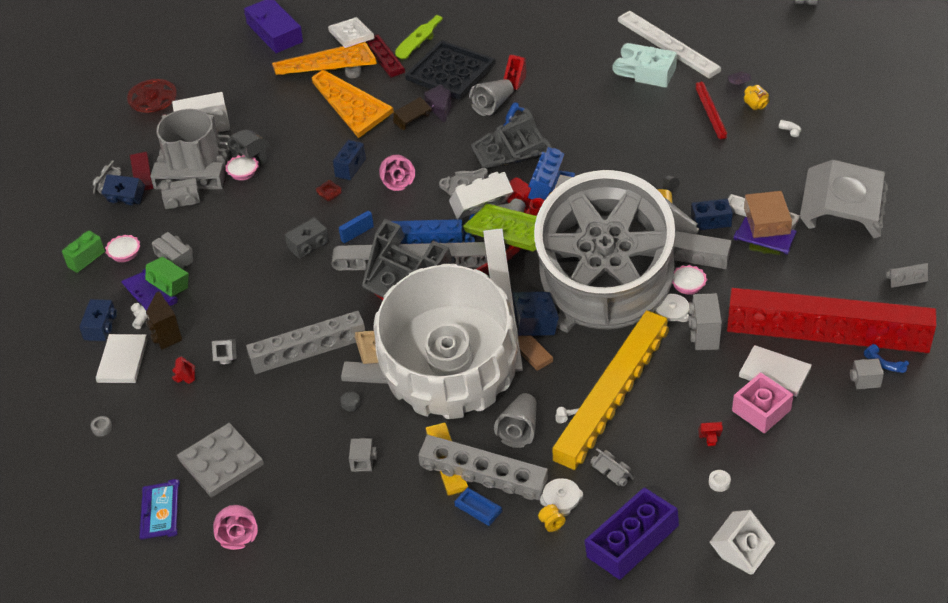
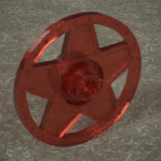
[127,79,177,112]

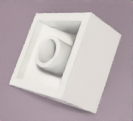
[710,510,775,574]

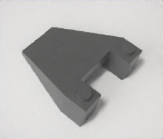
[362,219,452,298]

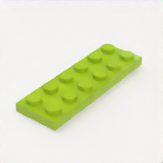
[462,204,537,252]

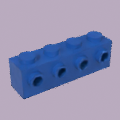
[528,147,564,201]
[391,219,463,244]

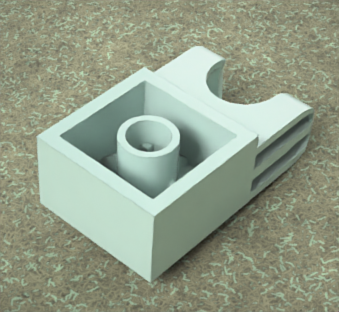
[612,43,677,88]

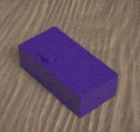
[244,0,303,53]
[584,487,679,580]

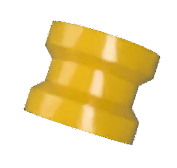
[538,504,565,532]

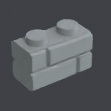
[161,178,200,209]
[152,232,194,269]

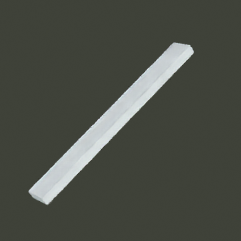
[618,11,721,79]
[483,229,523,372]

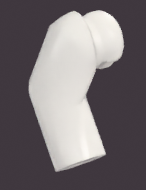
[779,120,801,137]
[131,303,147,329]

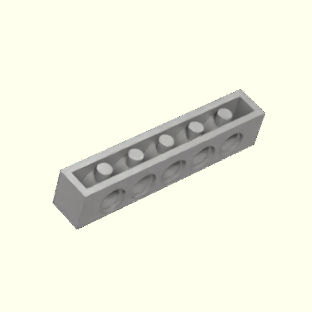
[246,311,365,374]
[418,434,548,501]

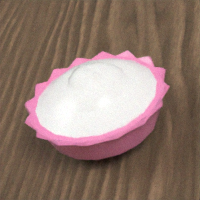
[225,155,258,180]
[105,235,140,262]
[672,265,708,295]

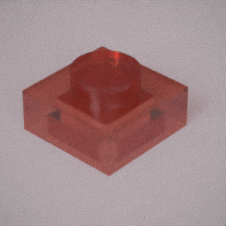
[316,180,342,202]

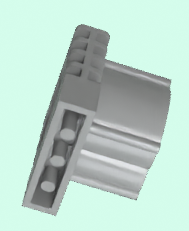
[150,109,230,189]

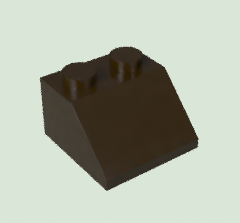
[145,291,182,350]

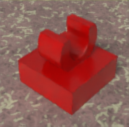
[172,356,195,384]
[698,422,723,446]

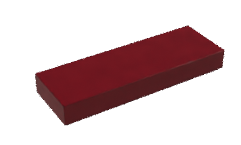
[130,151,154,191]

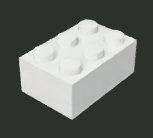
[172,92,231,132]
[449,172,513,220]

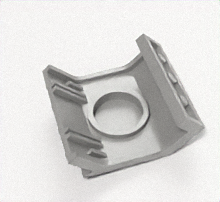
[800,160,888,238]

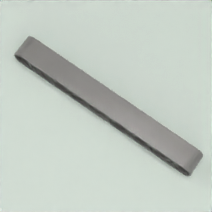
[331,242,487,271]

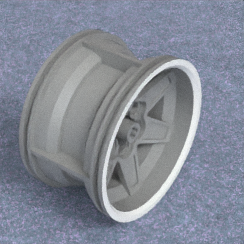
[534,170,675,329]

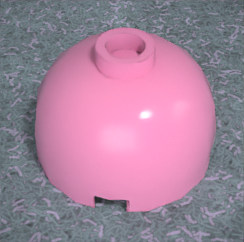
[379,154,415,191]
[213,505,258,550]

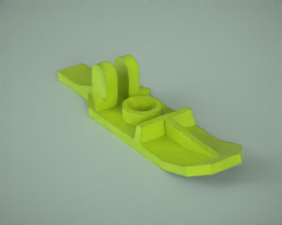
[395,15,443,60]

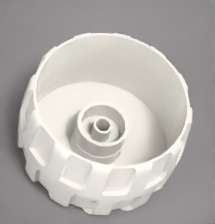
[373,264,518,419]

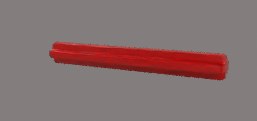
[695,81,728,140]

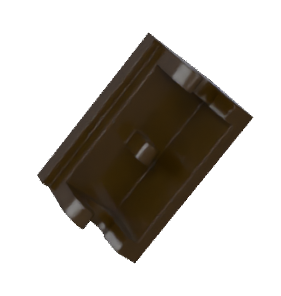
[393,97,432,131]

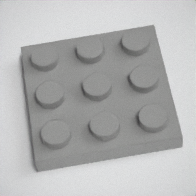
[177,423,264,498]

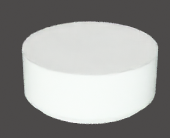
[709,470,731,492]

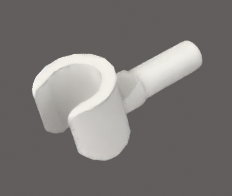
[555,407,579,423]

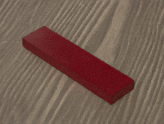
[365,35,405,78]

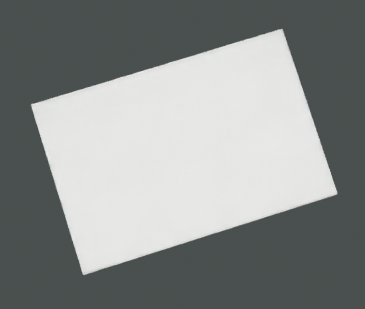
[328,17,374,48]
[96,334,148,383]
[739,345,812,397]

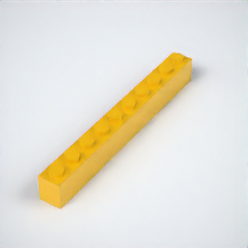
[552,310,669,470]

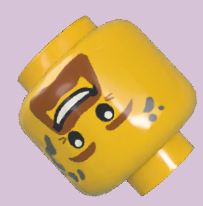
[744,85,769,110]

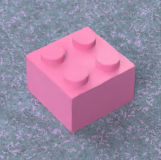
[732,372,794,434]

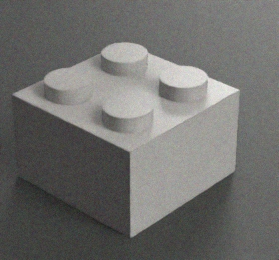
[688,293,722,350]

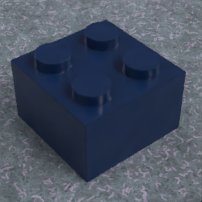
[512,292,559,336]

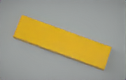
[425,423,468,496]

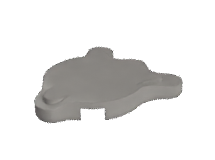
[439,168,488,196]

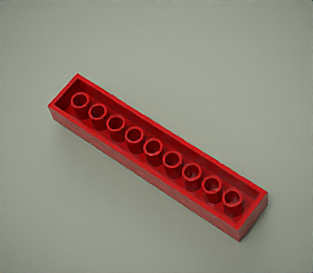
[727,288,936,353]

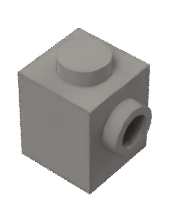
[212,339,237,364]
[850,359,884,389]
[349,438,377,471]

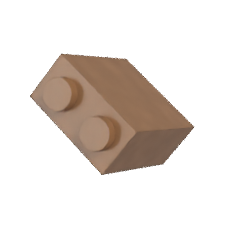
[744,191,792,238]

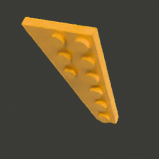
[272,42,377,75]
[311,70,394,138]

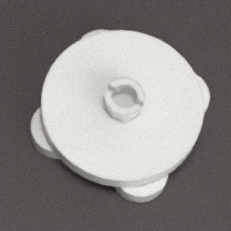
[655,294,689,322]
[540,478,583,516]

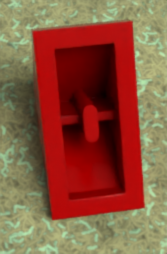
[504,55,526,91]

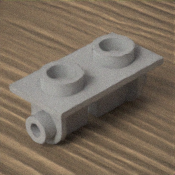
[92,160,122,194]
[886,263,928,288]
[590,448,634,487]

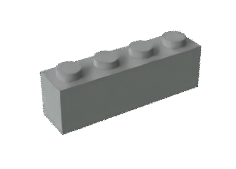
[674,231,731,269]

